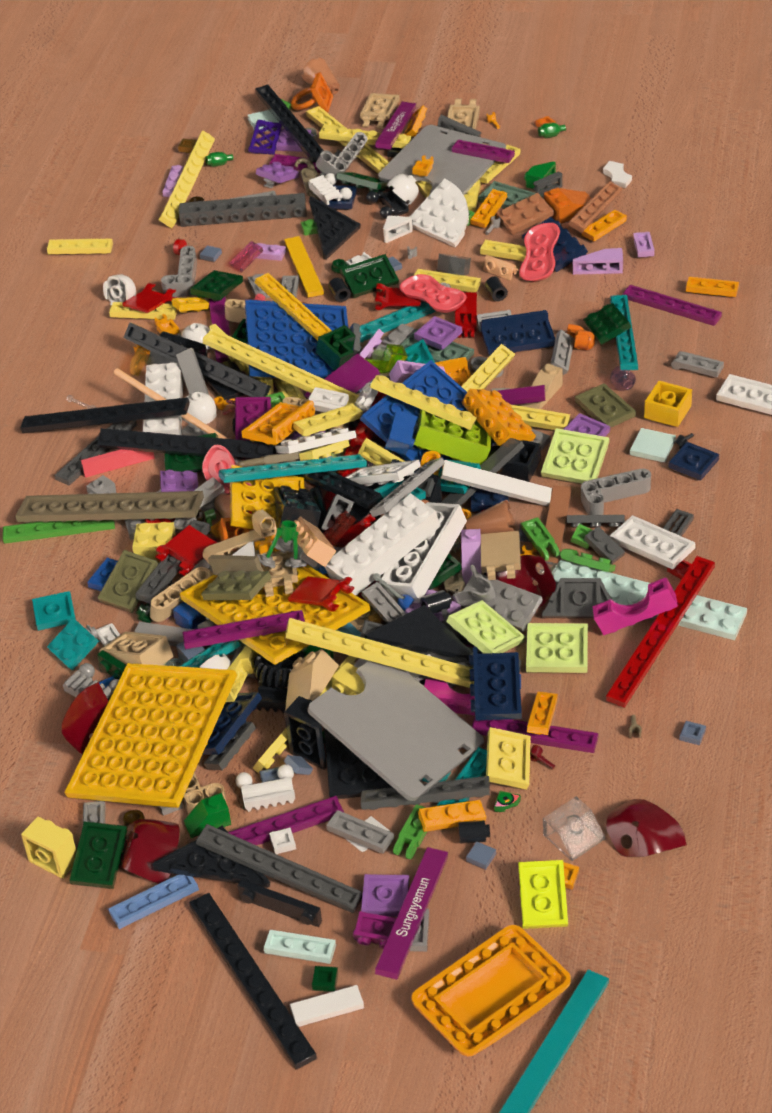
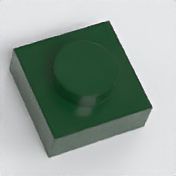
[312,966,339,992]

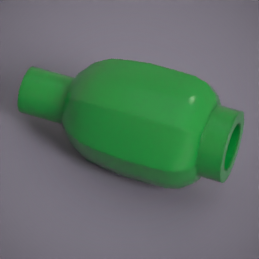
[538,123,566,138]
[205,152,234,167]

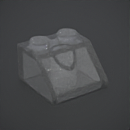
[543,796,605,861]

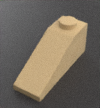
[521,363,563,409]

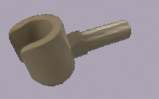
[629,715,642,738]

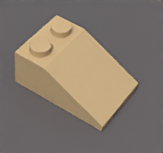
[99,631,173,666]
[285,649,339,710]

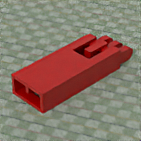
[455,292,477,338]

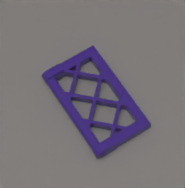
[248,120,282,155]

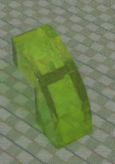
[366,344,407,373]

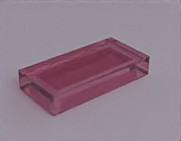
[229,241,264,273]

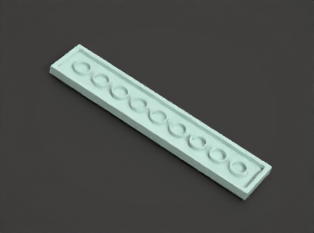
[553,560,747,640]

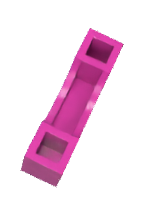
[593,577,678,635]
[424,678,475,715]

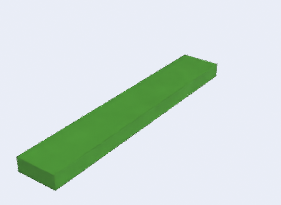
[3,520,115,544]

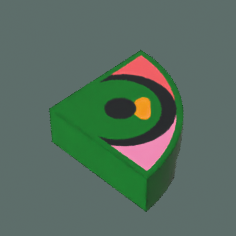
[494,791,521,812]

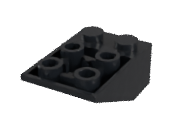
[486,440,541,482]
[274,486,321,528]

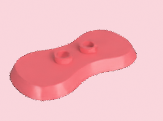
[519,223,560,282]
[399,274,466,313]
[202,444,252,497]

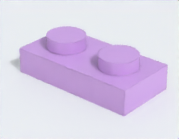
[633,232,654,257]
[250,243,286,261]

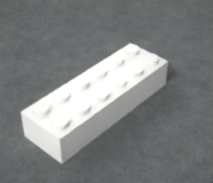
[143,362,183,435]
[325,493,441,595]
[379,502,467,603]

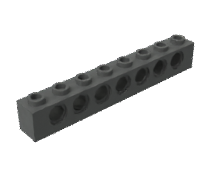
[179,193,307,227]

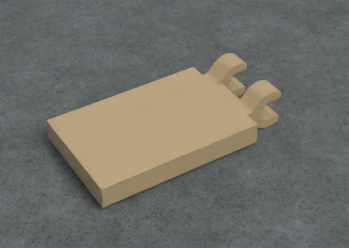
[360,93,400,128]
[444,98,480,134]
[481,531,521,580]
[256,551,298,597]

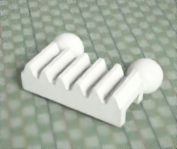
[308,173,352,205]
[235,764,295,812]

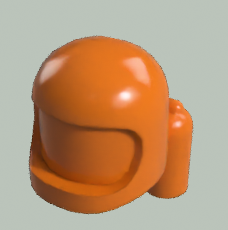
[566,324,596,350]

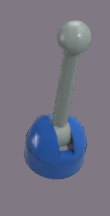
[373,573,414,611]

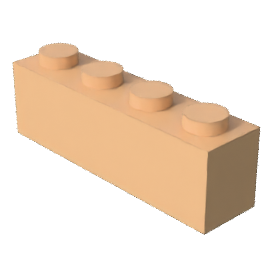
[294,517,336,567]

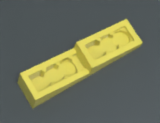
[226,645,258,702]

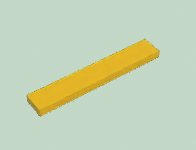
[284,236,324,298]
[255,273,332,341]

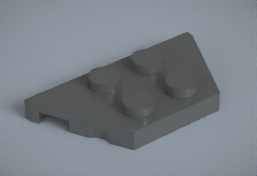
[542,578,612,618]

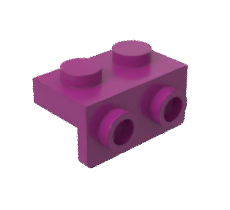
[353,911,397,949]

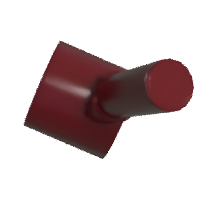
[530,745,555,769]

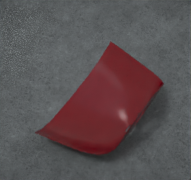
[486,555,556,608]
[61,682,109,755]
[606,799,687,857]
[120,819,180,884]

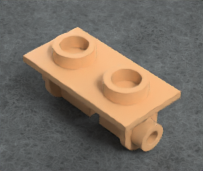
[483,255,518,280]

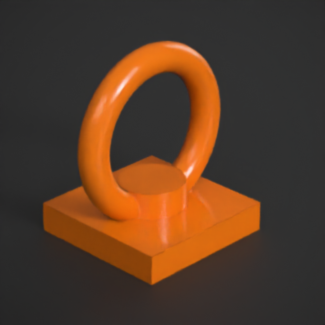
[290,72,333,112]

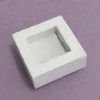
[269,828,296,854]

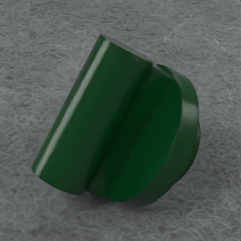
[136,603,152,623]

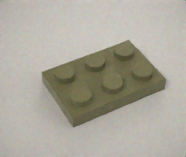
[575,384,636,428]
[98,550,158,613]
[202,570,271,600]

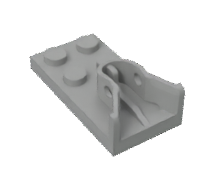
[452,565,542,632]

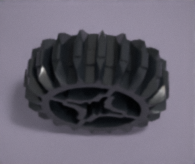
[253,653,304,689]

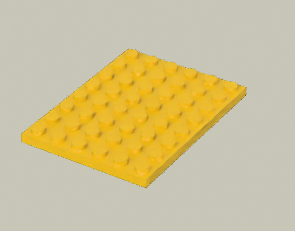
[180,564,370,665]
[64,663,237,808]

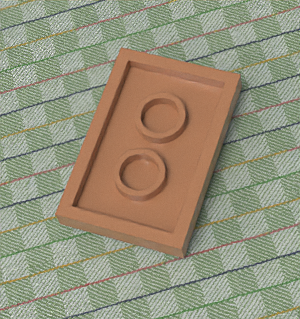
[496,193,554,235]

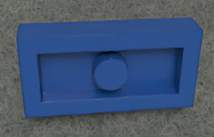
[87,558,118,591]

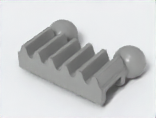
[63,663,120,699]

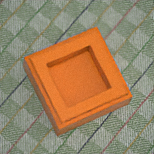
[535,116,556,127]

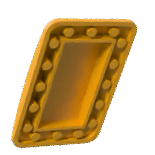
[412,925,571,1056]

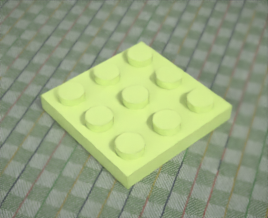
[541,428,609,484]
[446,600,526,654]
[526,623,588,673]

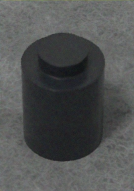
[485,276,508,301]
[328,277,351,302]
[420,590,452,614]
[459,820,490,844]

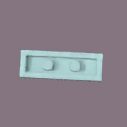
[264,930,336,964]

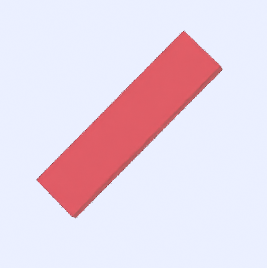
[81,449,155,478]

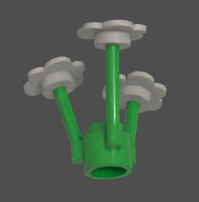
[257,520,306,568]

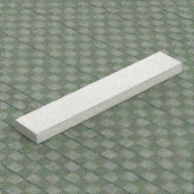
[441,460,552,506]

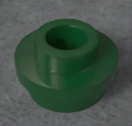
[331,259,348,274]

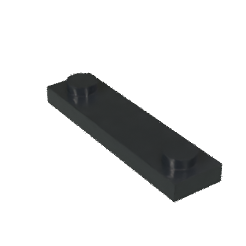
[237,880,322,927]

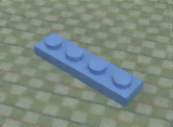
[108,874,199,929]

